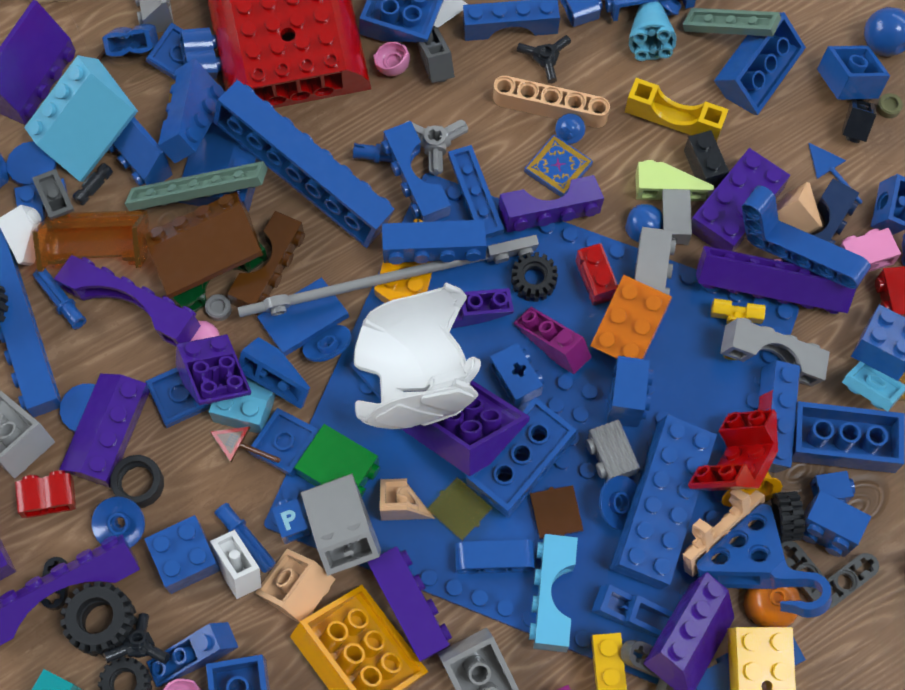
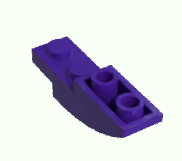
[451,288,514,329]

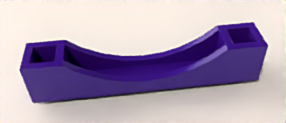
[54,255,201,347]
[0,534,140,646]

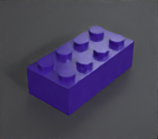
[691,148,790,252]

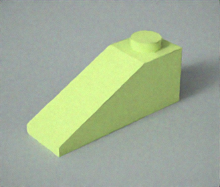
[636,160,714,201]

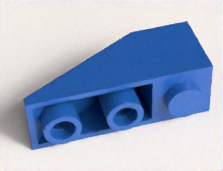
[147,622,238,688]

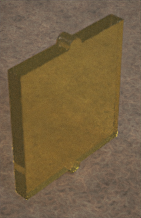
[427,477,492,541]

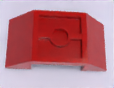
[688,409,778,491]

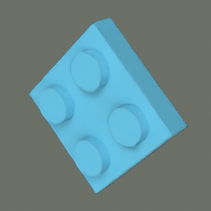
[842,361,905,412]

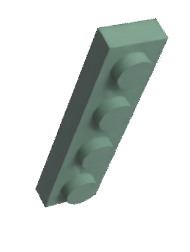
[683,8,781,37]

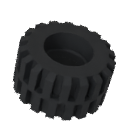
[60,581,137,657]

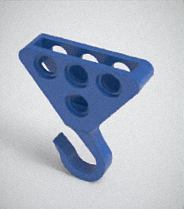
[697,504,832,618]

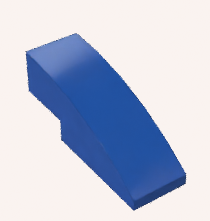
[592,584,673,639]

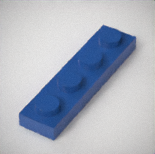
[448,145,504,239]

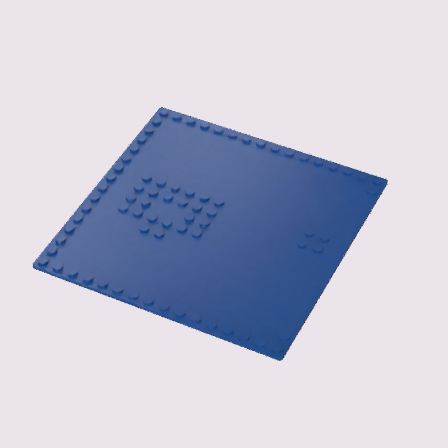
[264,173,799,685]

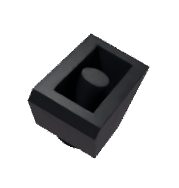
[842,99,877,143]

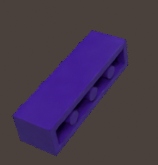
[368,546,452,662]

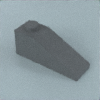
[416,26,455,83]

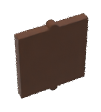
[530,485,583,540]

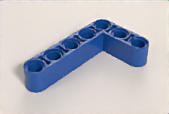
[742,185,871,289]

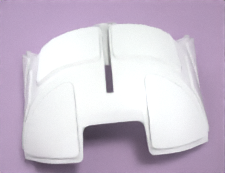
[354,283,481,429]

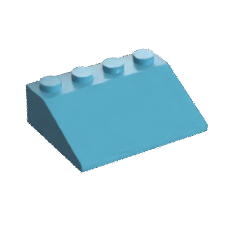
[24,55,138,182]

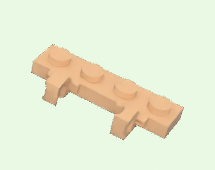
[683,489,765,577]

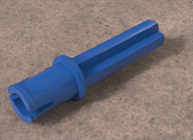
[33,267,86,329]
[215,503,276,573]

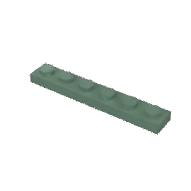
[125,161,268,211]

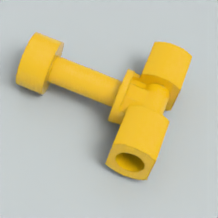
[711,298,766,360]

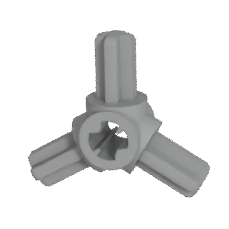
[405,120,468,176]

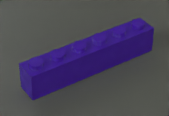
[696,246,857,314]

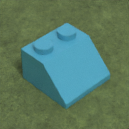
[209,377,276,434]

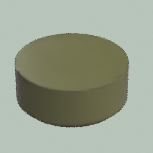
[877,93,903,118]

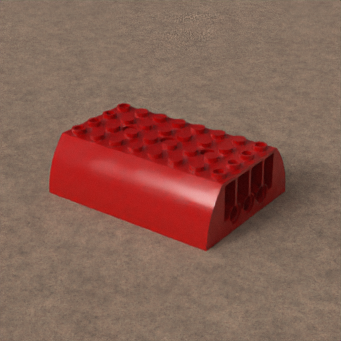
[207,0,372,108]

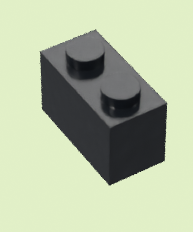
[684,130,729,188]

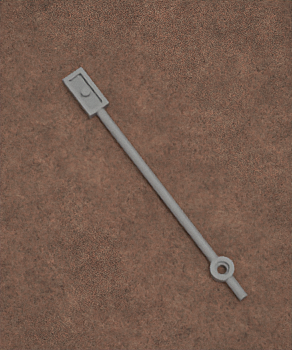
[237,235,539,317]

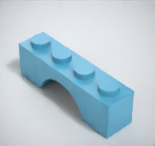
[529,534,578,652]

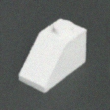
[0,205,44,266]
[210,530,261,599]

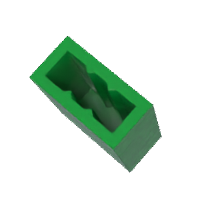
[294,424,380,497]

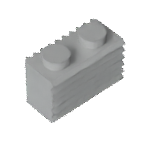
[586,420,640,482]

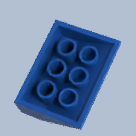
[359,0,444,42]
[179,120,261,212]

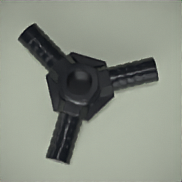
[517,35,571,83]
[103,613,170,664]

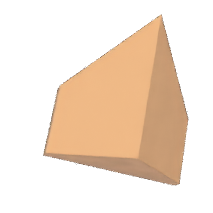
[777,182,823,234]
[380,478,435,521]

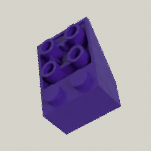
[175,334,251,405]

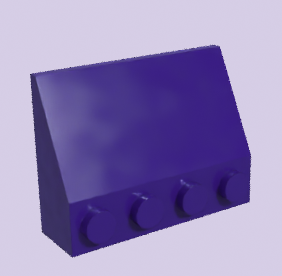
[0,0,76,125]
[402,380,530,476]

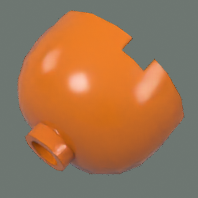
[743,587,801,627]

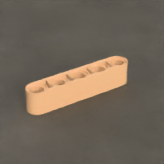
[493,76,610,128]

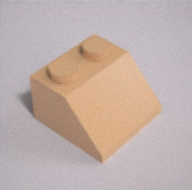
[255,549,335,622]

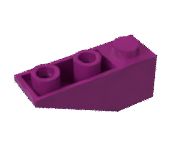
[514,307,591,374]

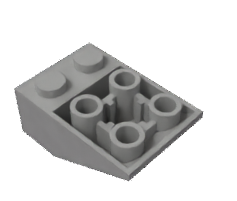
[301,474,381,576]

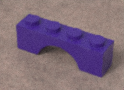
[498,175,604,232]

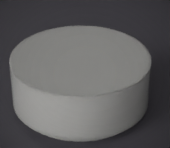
[205,294,232,321]

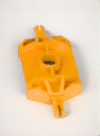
[374,219,434,303]

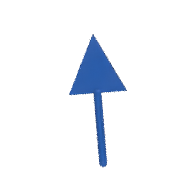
[808,143,863,204]

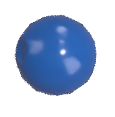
[864,7,905,57]

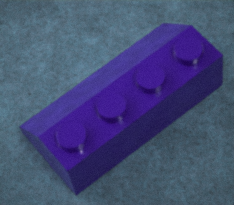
[59,373,150,488]
[643,572,735,690]

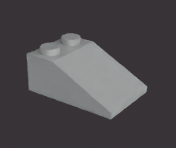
[0,391,55,479]
[437,627,519,690]

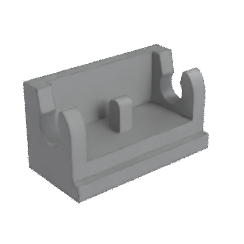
[662,189,692,245]

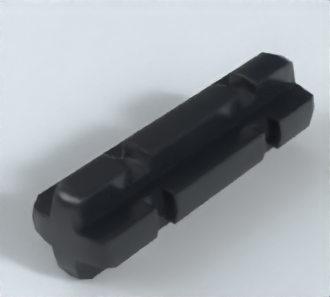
[73,163,113,205]

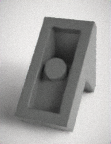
[32,169,74,220]

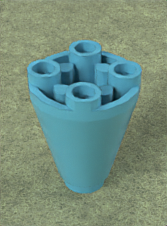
[629,1,677,61]

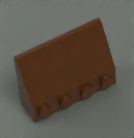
[145,191,263,299]

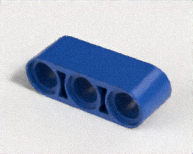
[455,539,535,574]

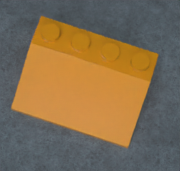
[290,585,429,690]

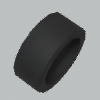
[110,455,164,508]

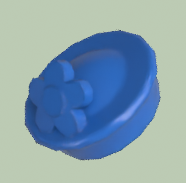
[659,0,682,16]
[555,114,585,144]

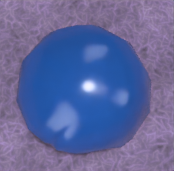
[625,204,663,243]

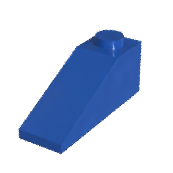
[239,337,310,409]

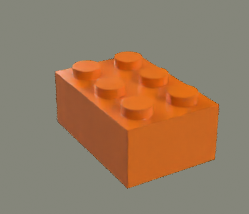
[590,275,672,359]

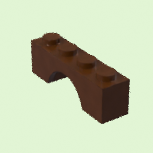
[227,211,305,316]

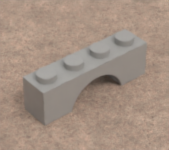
[720,318,830,387]

